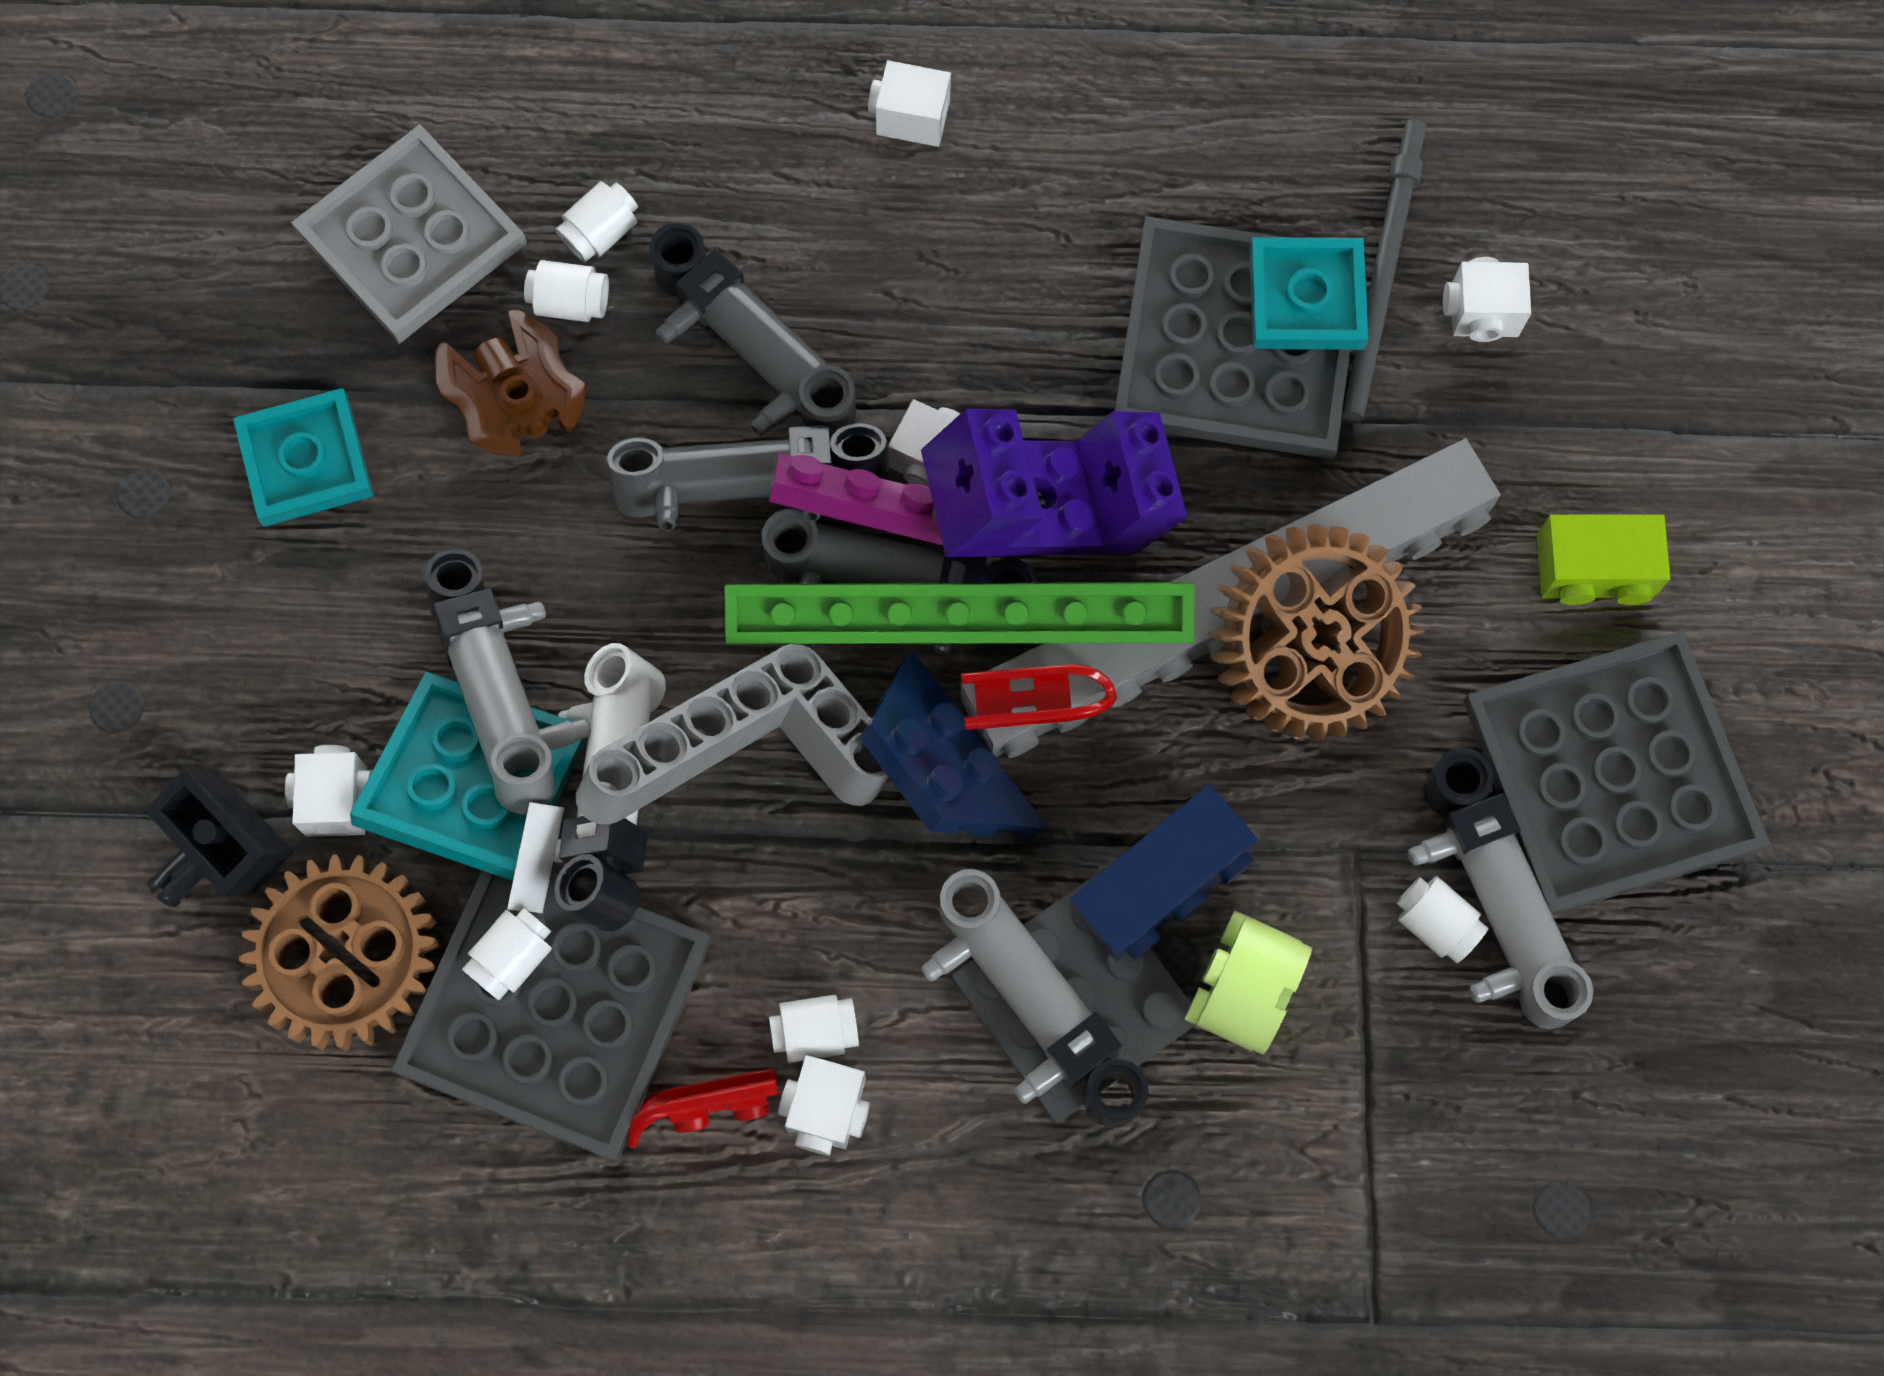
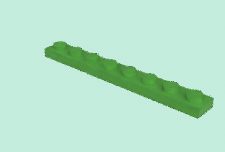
[725,582,1194,644]

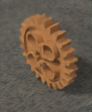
[239,854,440,1051]

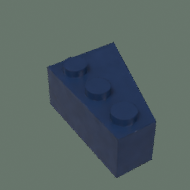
[1070,784,1258,962]

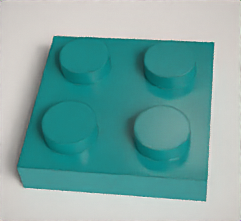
[1249,237,1369,350]
[233,388,374,527]

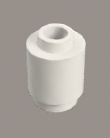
[555,181,638,263]
[524,260,609,322]
[1396,876,1488,963]
[462,908,552,1001]
[769,994,859,1063]

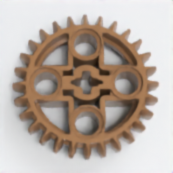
[1208,524,1425,740]

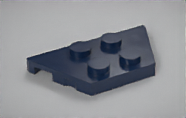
[859,652,1047,841]

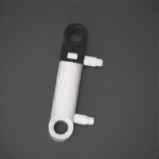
[553,643,666,932]

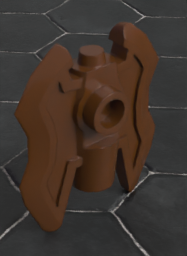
[435,309,586,456]

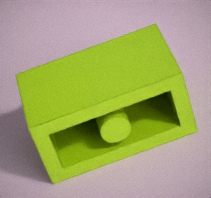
[1536,515,1670,605]

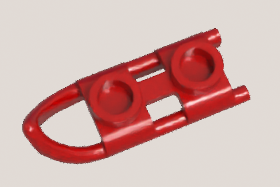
[961,664,1117,730]
[627,1067,778,1148]

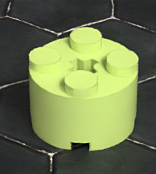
[1184,910,1312,1055]

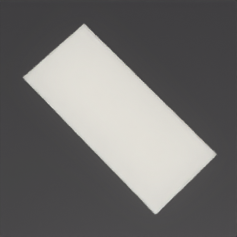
[507,802,564,913]

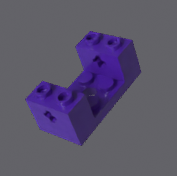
[921,409,1187,557]

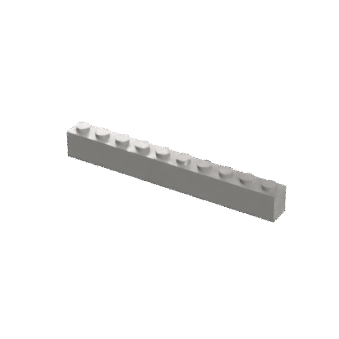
[960,438,1501,758]

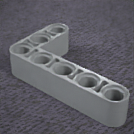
[576,644,889,824]

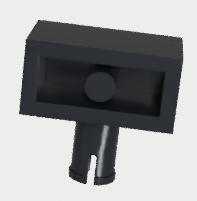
[144,768,294,908]

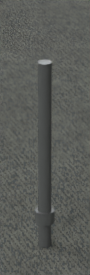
[1342,119,1427,421]

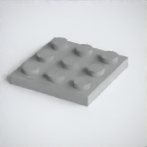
[291,124,527,344]

